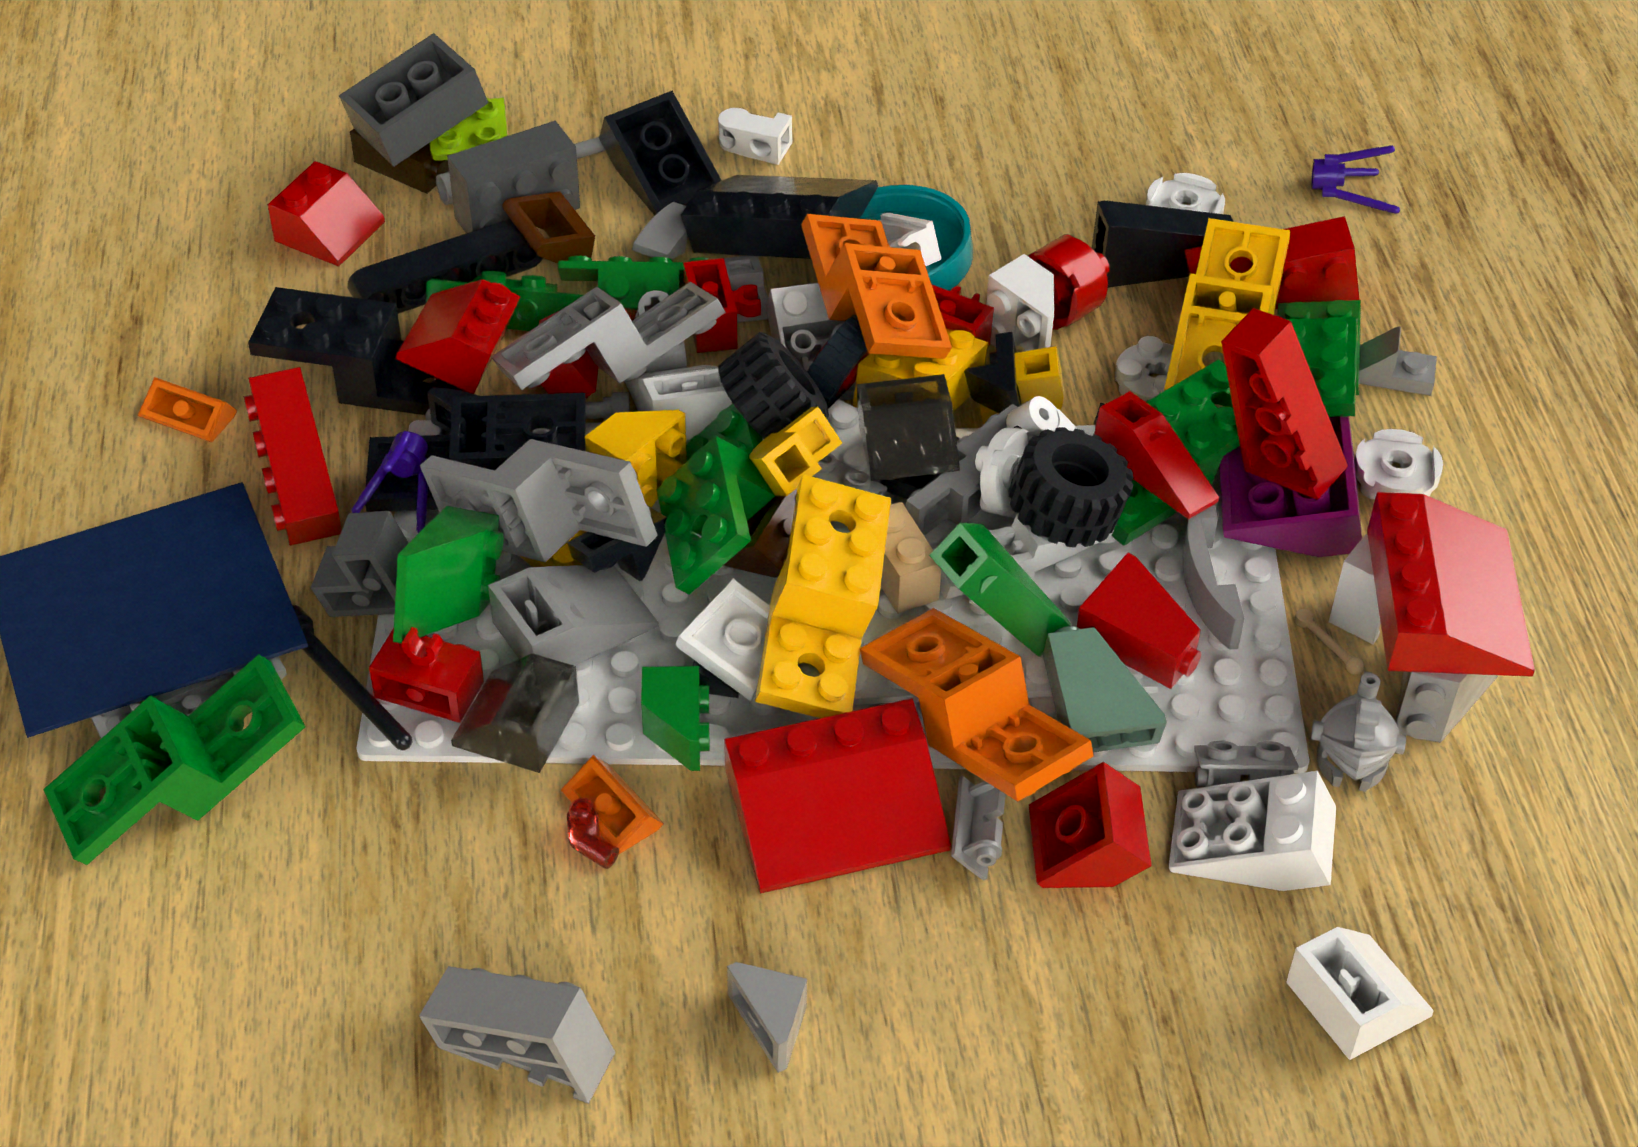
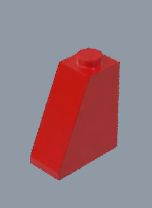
[1077,552,1201,689]

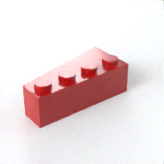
[243,367,342,546]

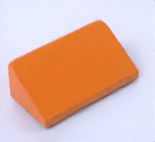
[137,377,237,443]
[561,755,664,854]

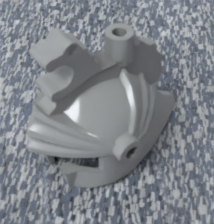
[1311,671,1406,792]

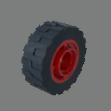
[807,315,869,409]

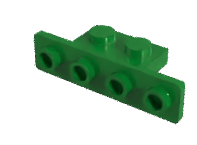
[558,256,709,313]
[426,271,583,331]

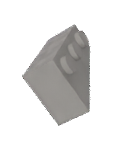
[419,966,616,1104]

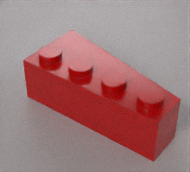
[1185,216,1360,309]
[1221,308,1348,500]

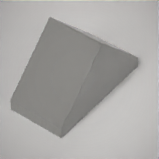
[727,962,807,1073]

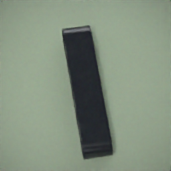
[347,219,543,314]

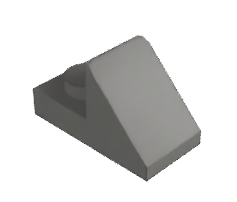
[1359,326,1437,396]

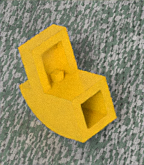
[980,346,1064,425]
[749,406,842,496]

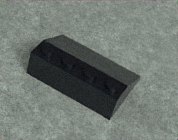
[681,175,878,259]

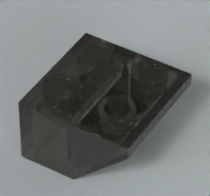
[857,374,960,481]
[451,653,579,773]

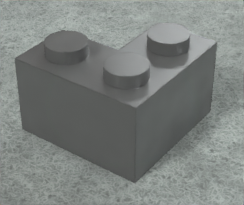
[311,511,409,617]

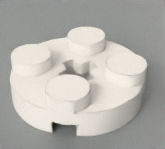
[1146,173,1225,214]
[1115,336,1174,402]
[975,427,1033,518]
[1354,429,1443,499]

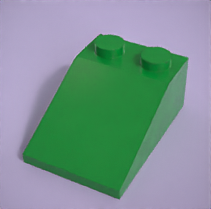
[393,506,504,643]

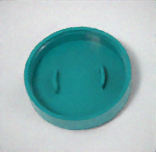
[860,185,973,291]

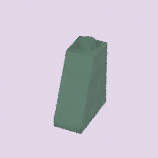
[1043,626,1167,752]

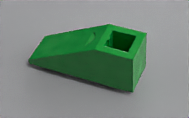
[929,522,1072,657]

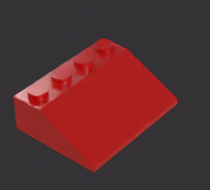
[1367,492,1535,677]
[724,698,951,894]

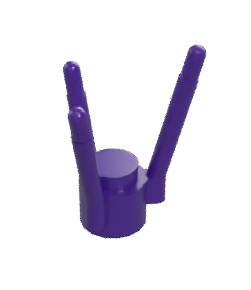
[1311,145,1400,214]
[351,431,428,533]

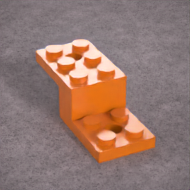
[801,214,952,359]
[859,608,1094,802]

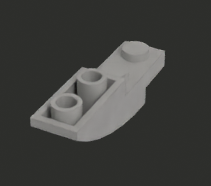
[905,404,1017,535]

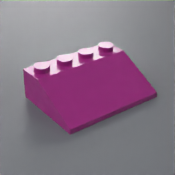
[1220,416,1362,557]

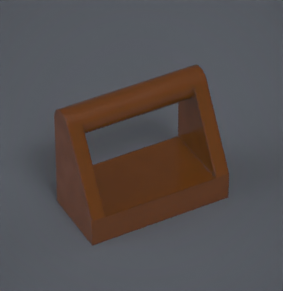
[502,191,595,264]
[724,488,798,578]

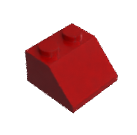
[267,161,385,267]
[1028,762,1152,888]

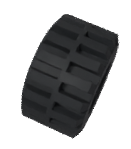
[718,332,829,439]
[1008,427,1133,547]

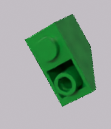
[641,666,710,771]

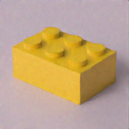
[853,328,988,430]

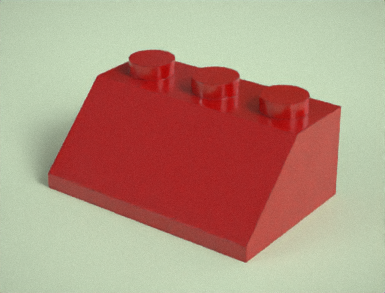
[395,279,521,394]

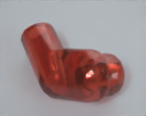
[567,798,619,869]

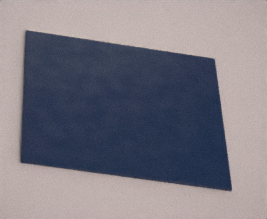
[0,482,308,738]

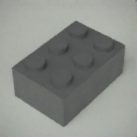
[339,33,488,166]
[447,121,580,233]

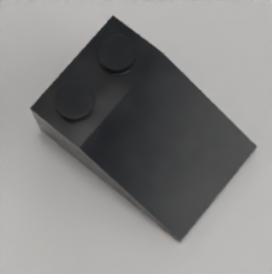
[599,91,722,216]

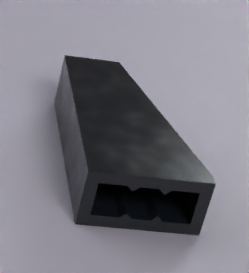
[1092,200,1234,288]

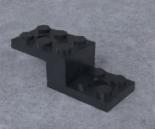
[248,287,467,415]
[365,393,586,512]

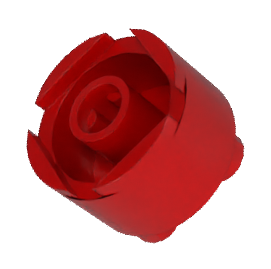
[1028,234,1110,330]

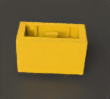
[585,410,687,507]

